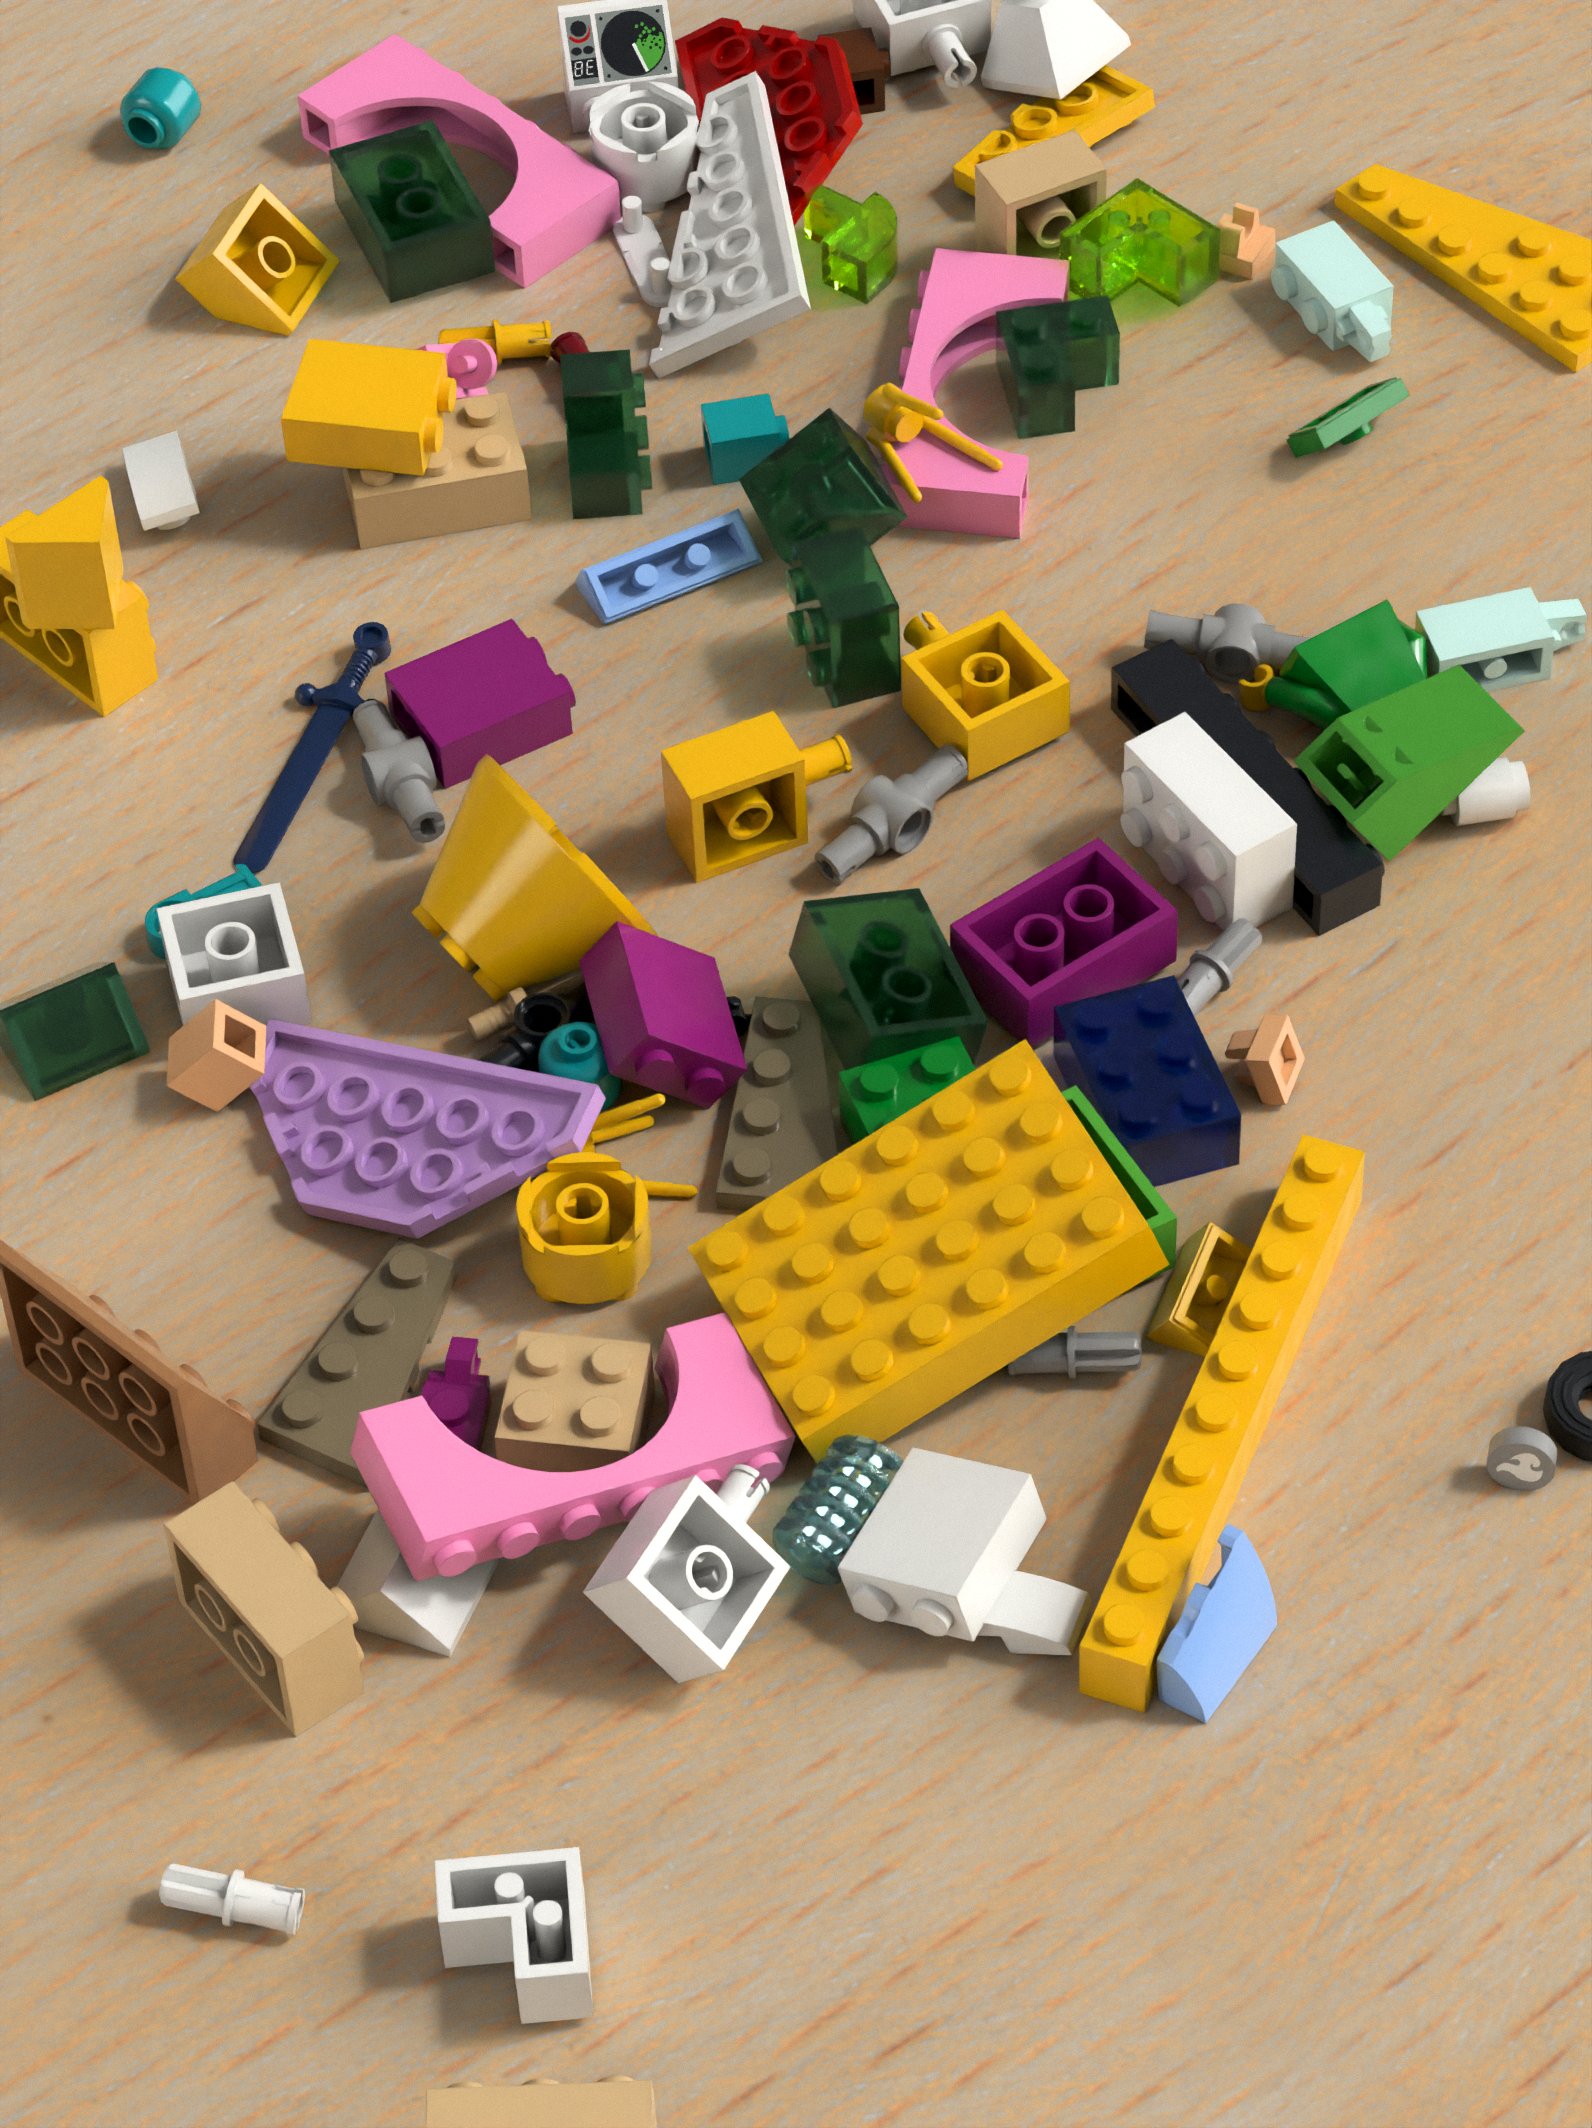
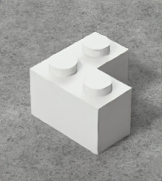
[435,1847,594,2024]

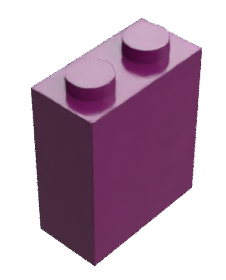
[384,619,576,789]
[579,921,747,1109]

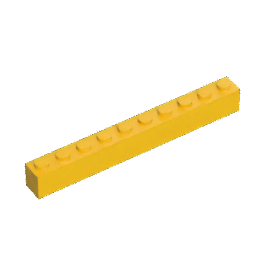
[1079,1134,1365,1713]

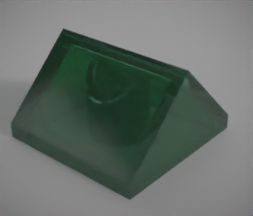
[0,962,150,1101]

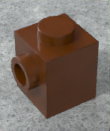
[818,27,891,114]

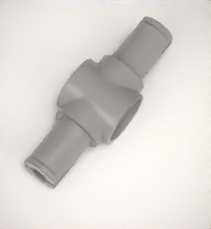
[1144,603,1312,684]
[353,700,445,843]
[815,744,969,885]

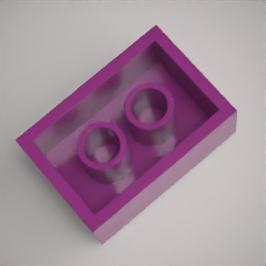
[950,837,1178,1048]

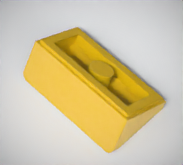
[1146,1221,1252,1356]

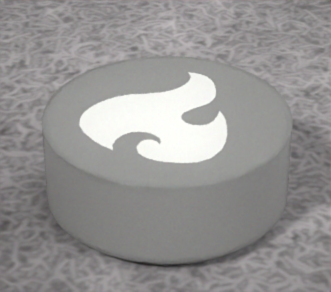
[1487,1426,1557,1491]

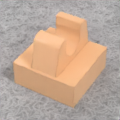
[1201,203,1275,280]
[1225,1014,1305,1105]

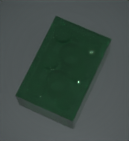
[329,120,496,303]
[788,888,988,1070]

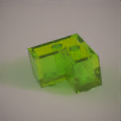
[1059,178,1220,310]

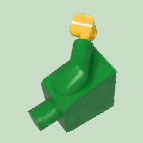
[1238,600,1428,730]

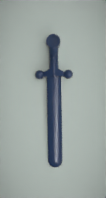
[234,622,391,873]

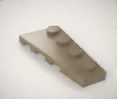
[716,996,838,1211]
[257,1238,457,1489]

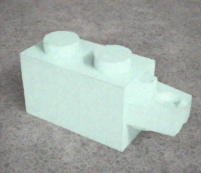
[1271,220,1394,362]
[1415,587,1587,692]

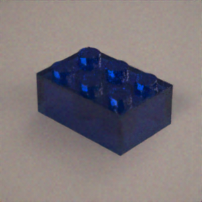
[1053,975,1242,1187]

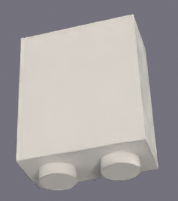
[837,1447,1047,1642]

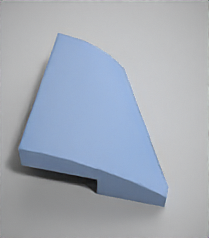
[1156,1524,1278,1723]

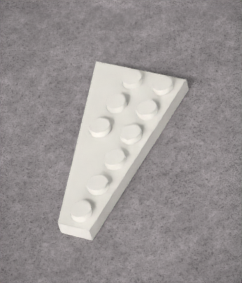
[649,71,811,378]

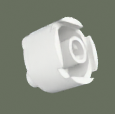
[589,82,700,213]

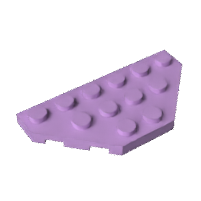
[250,1019,606,1239]

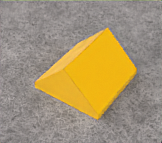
[5,475,124,629]

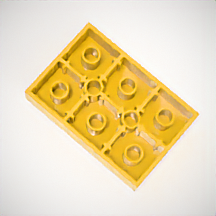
[687,1039,1170,1477]

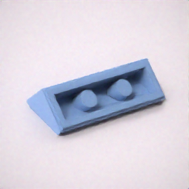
[575,509,763,625]

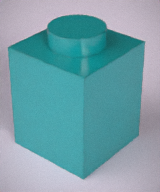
[701,393,790,485]

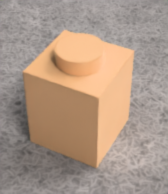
[166,999,266,1112]

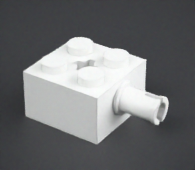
[852,0,991,89]
[583,1464,791,1683]

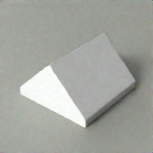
[337,1509,501,1657]

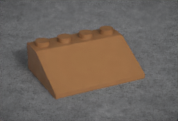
[0,1240,258,1505]

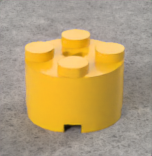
[516,1152,652,1304]

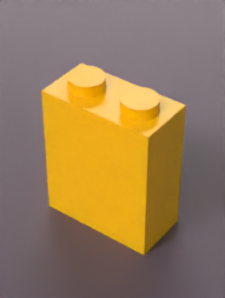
[281,339,457,476]

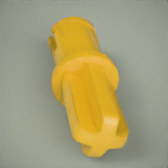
[438,320,552,365]

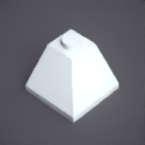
[981,0,1131,99]

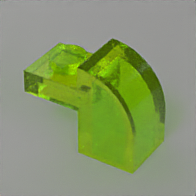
[803,183,898,304]

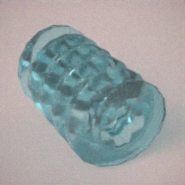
[772,1435,903,1585]

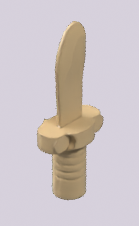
[466,973,584,1042]

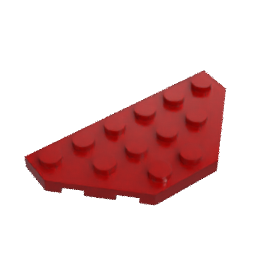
[675,17,863,226]

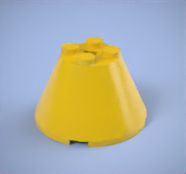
[411,754,658,1003]

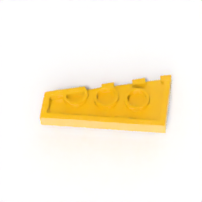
[952,65,1155,196]

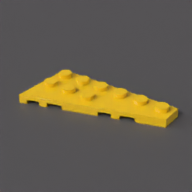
[1334,164,1592,373]

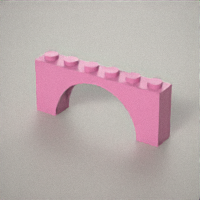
[298,34,621,288]
[871,248,1070,539]
[350,1312,796,1582]

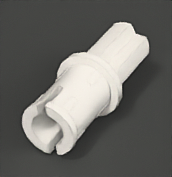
[159,1864,305,1935]

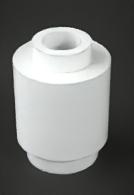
[1440,757,1530,826]

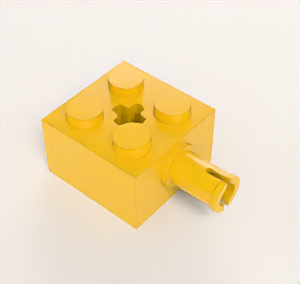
[901,609,1070,781]
[661,711,853,883]

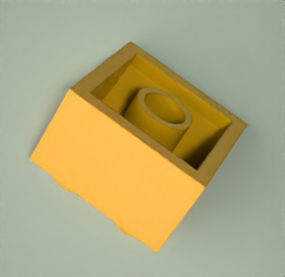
[175,183,340,336]

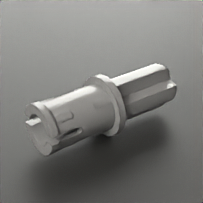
[1159,918,1262,1025]
[1008,1326,1142,1379]

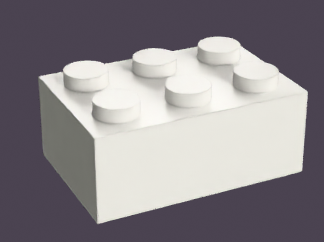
[1120,712,1297,931]

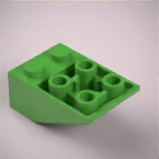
[1293,664,1525,861]

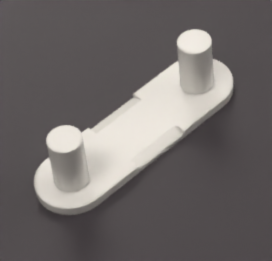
[613,196,672,307]

